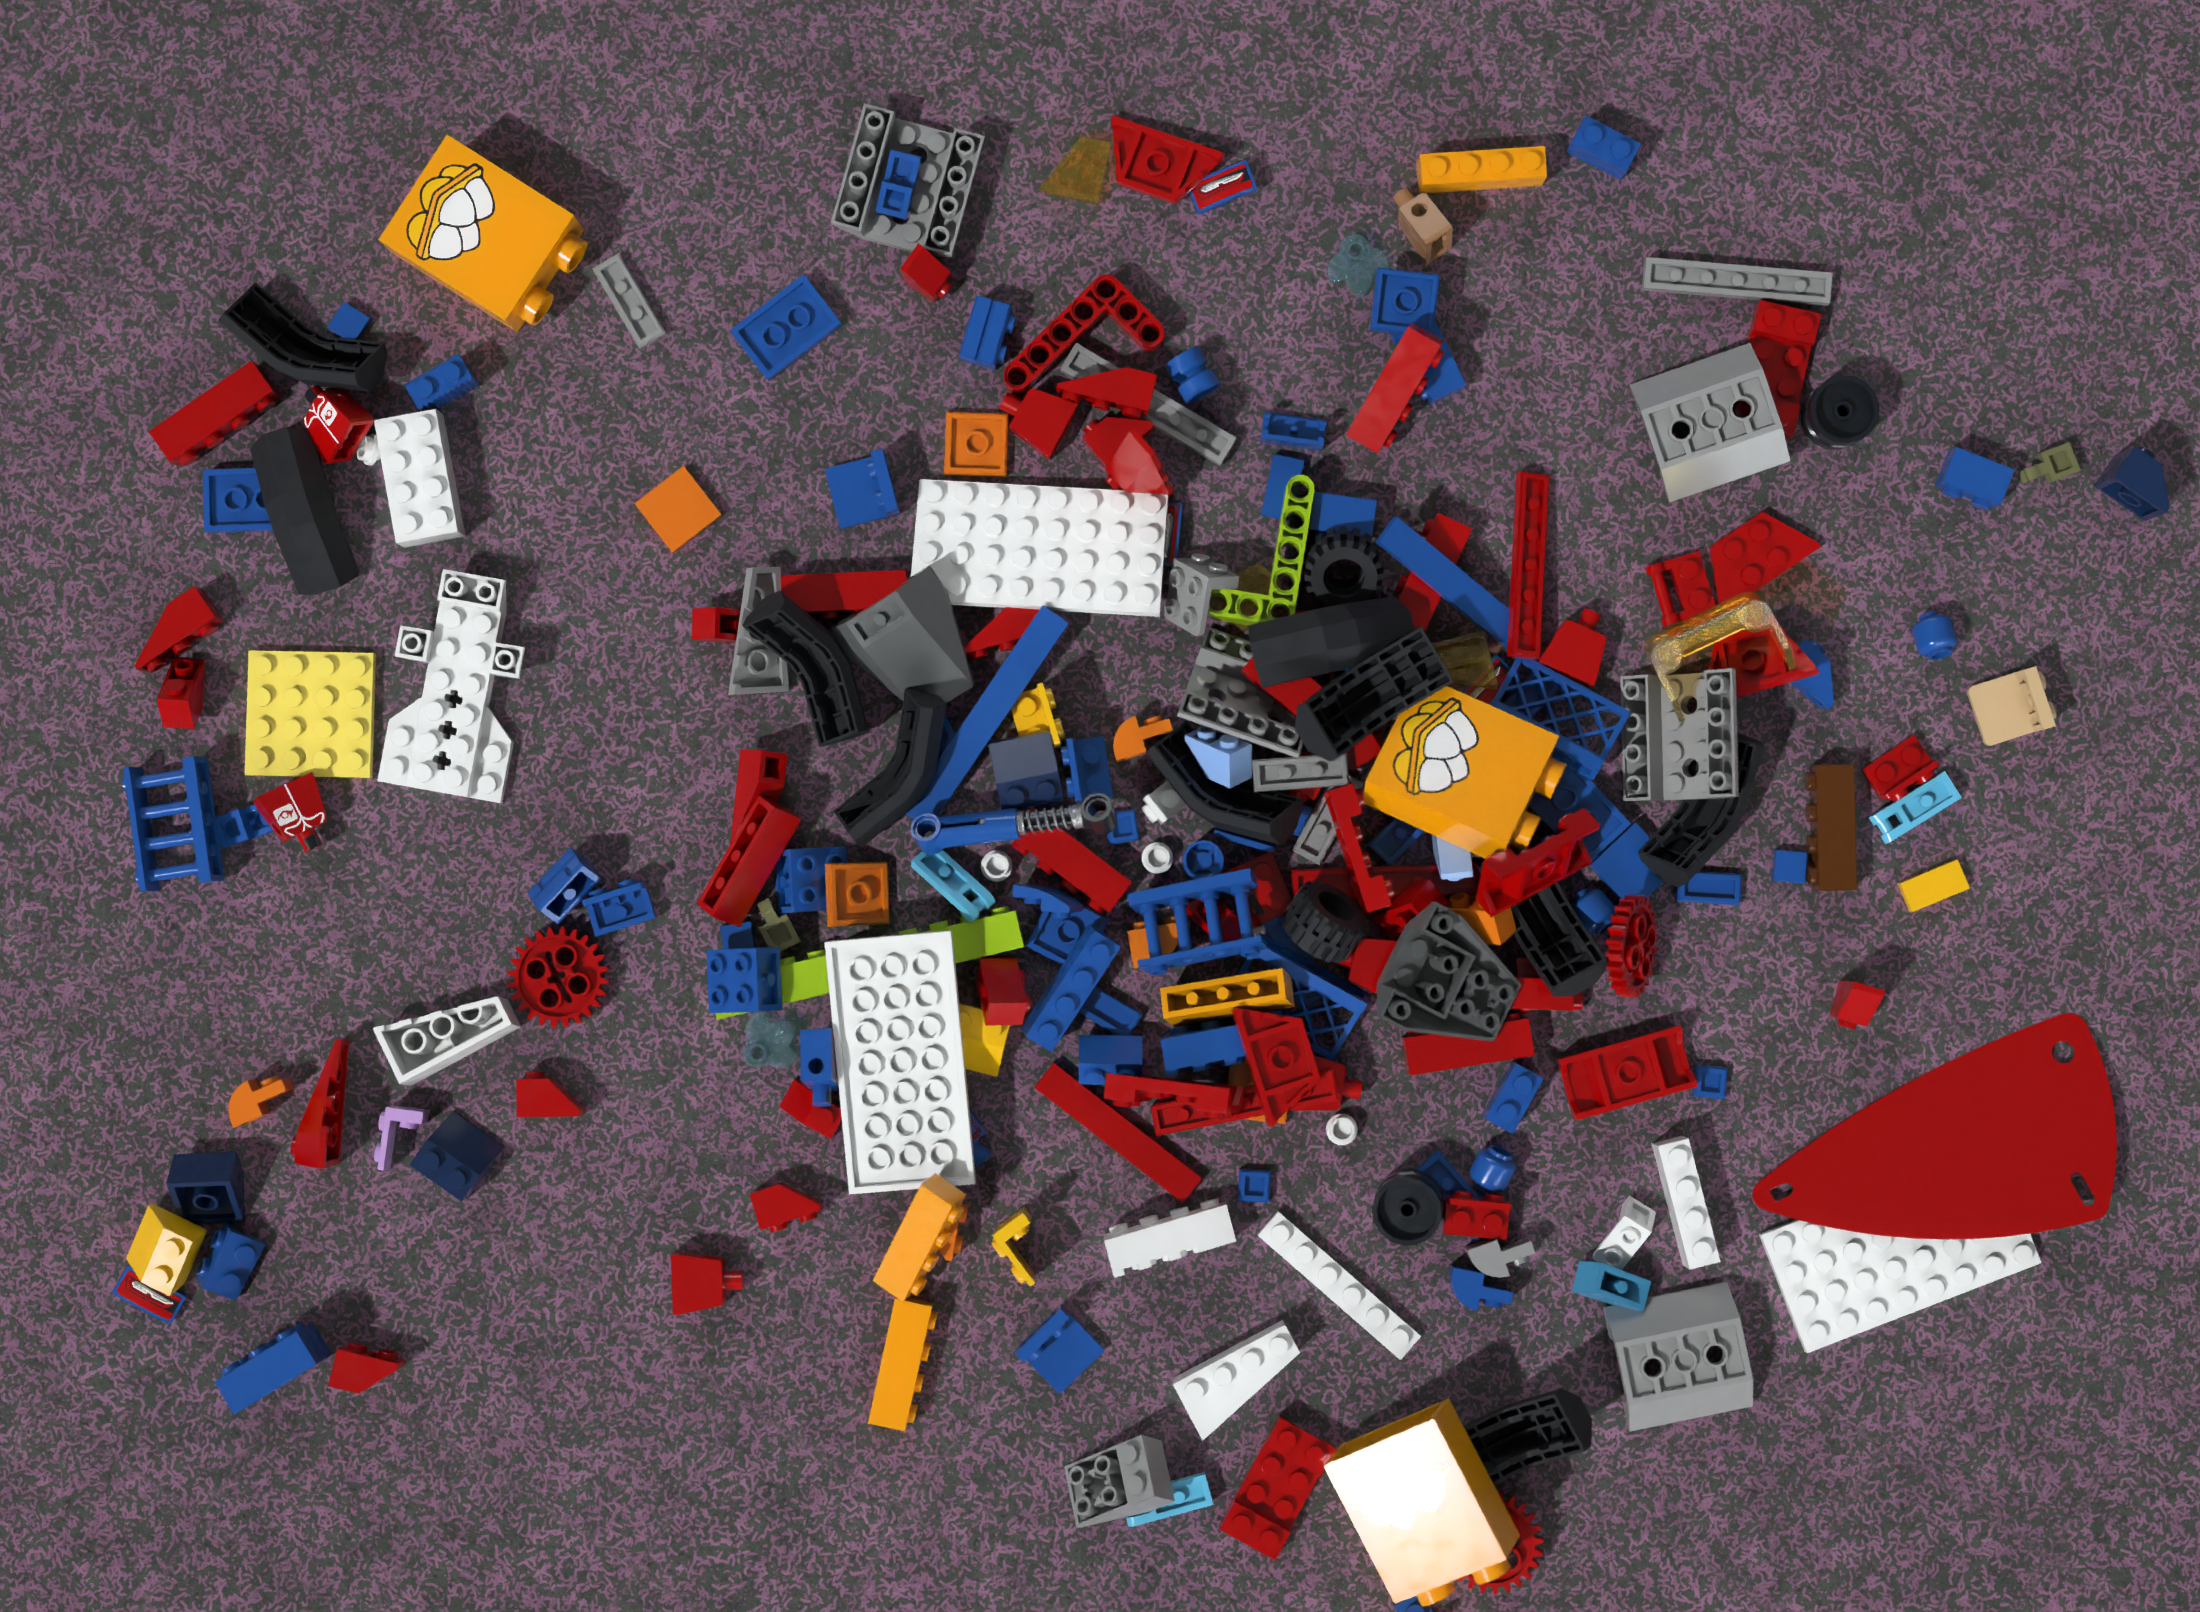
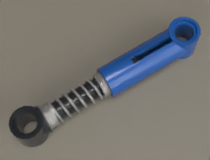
[910,793,1118,854]

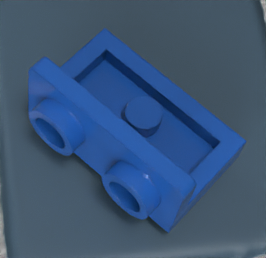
[582,878,657,937]
[196,1222,266,1301]

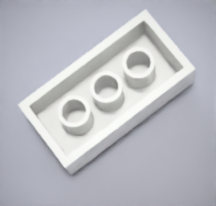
[374,409,465,548]

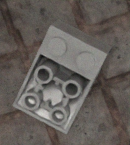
[1064,1435,1175,1528]

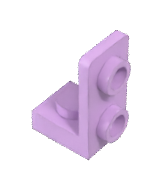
[374,1105,430,1171]

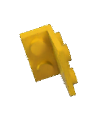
[1011,682,1065,749]
[991,1207,1036,1287]

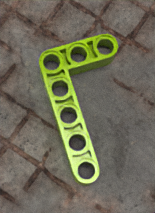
[1207,475,1314,625]

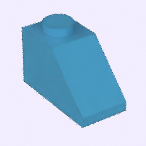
[1572,1261,1651,1312]

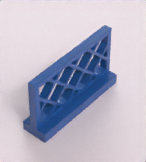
[1490,658,1631,780]
[1237,933,1370,1061]

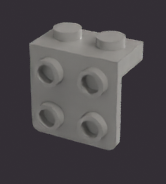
[1164,553,1239,636]

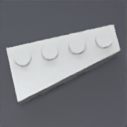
[373,996,521,1086]
[1104,1198,1236,1278]
[1172,1320,1300,1441]

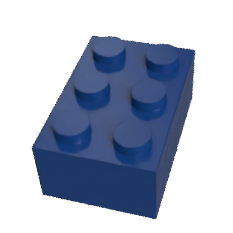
[214,1323,332,1415]

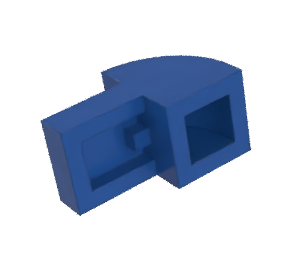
[1449,1264,1514,1311]

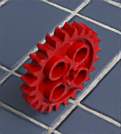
[1605,894,1658,998]
[507,926,611,1028]
[1457,1490,1544,1595]

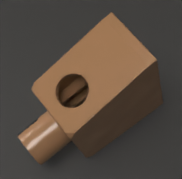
[1393,187,1453,266]

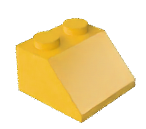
[959,1003,1010,1077]
[126,1203,207,1296]

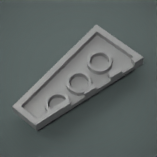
[728,567,789,695]

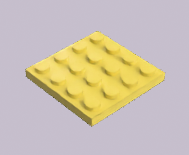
[245,650,376,778]

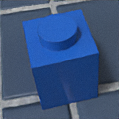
[1790,639,1834,710]

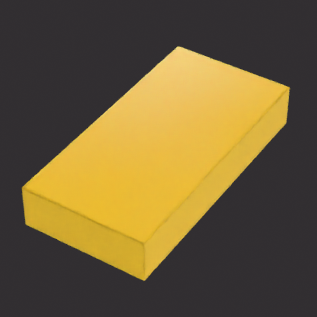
[1897,859,1970,912]

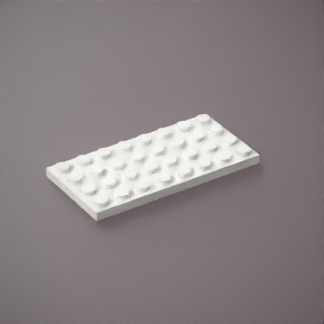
[911,479,1168,617]
[825,930,976,1194]
[1759,1220,2042,1353]

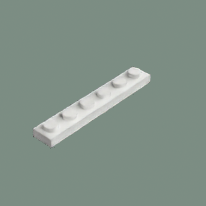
[1257,1211,1421,1360]

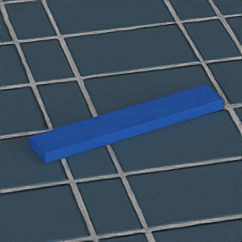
[1376,517,1509,650]

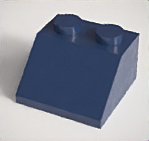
[2094,446,2170,521]
[988,730,1064,810]
[410,1111,505,1201]
[166,1152,245,1224]

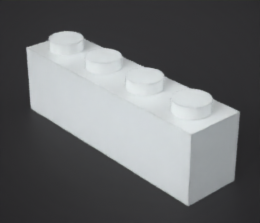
[1651,1136,1721,1270]

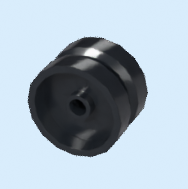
[1801,375,1880,450]
[1372,1168,1445,1246]

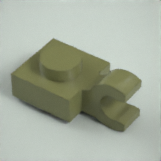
[2018,442,2081,484]
[757,897,802,952]

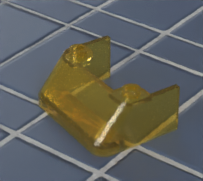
[1644,592,1796,722]

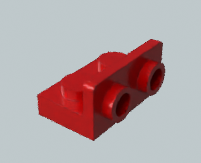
[1860,735,1940,802]
[1442,1190,1512,1240]

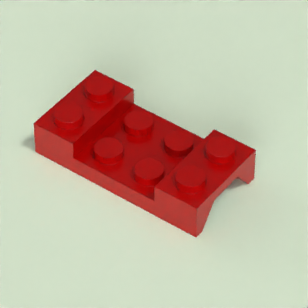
[1732,300,1821,439]
[1324,783,1395,913]
[1476,808,1600,918]
[1556,1025,1698,1120]
[1104,1073,1245,1119]
[1219,1414,1336,1560]

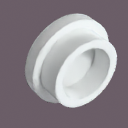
[357,434,381,466]
[1142,842,1173,874]
[981,850,1012,882]
[1326,1113,1358,1145]

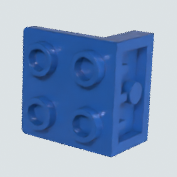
[825,448,900,529]
[1061,736,1113,804]
[775,847,847,914]
[706,947,782,1013]
[1015,1304,1104,1393]

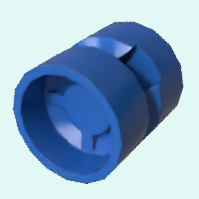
[1165,346,1221,405]
[1182,840,1224,880]

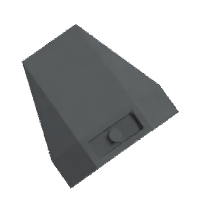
[828,565,975,703]
[1377,901,1521,1042]

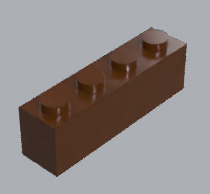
[1805,764,1857,891]

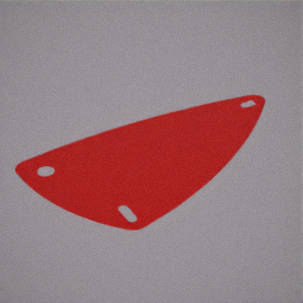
[1752,1013,2117,1240]

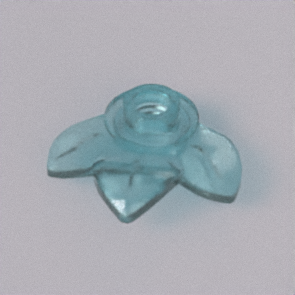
[1327,234,1389,297]
[742,1011,798,1069]

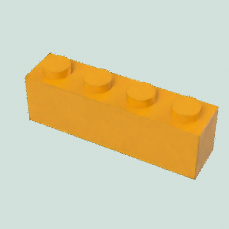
[1416,146,1547,194]
[1160,968,1295,1026]
[873,1173,966,1302]
[868,1298,938,1431]

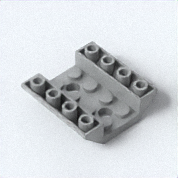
[831,103,985,257]
[1629,343,1790,503]
[1177,627,1324,758]
[1620,668,1739,801]
[1603,1281,1753,1431]

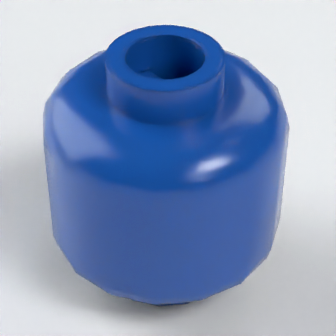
[1912,611,1958,660]
[1572,888,1616,936]
[1469,1145,1516,1194]

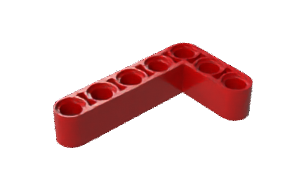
[1003,274,1164,395]

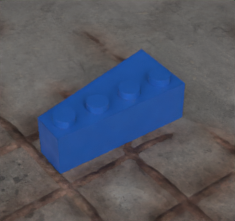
[1160,1009,1290,1077]

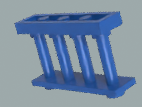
[122,756,225,892]
[1128,868,1268,976]

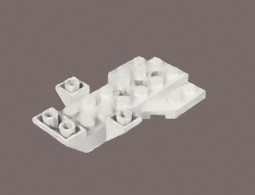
[377,569,525,803]

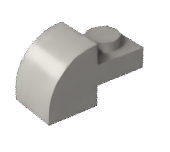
[1464,1238,1535,1278]

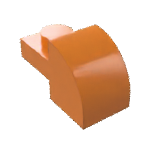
[1113,715,1173,762]
[228,1075,294,1128]

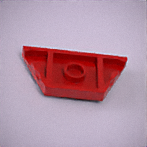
[1111,115,1225,205]
[1709,511,1821,615]
[1707,621,1820,698]
[1231,1008,1321,1127]

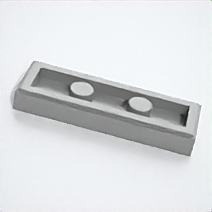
[592,253,667,350]
[1252,753,1349,792]
[1291,775,1364,865]

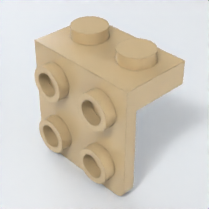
[1967,666,2056,746]

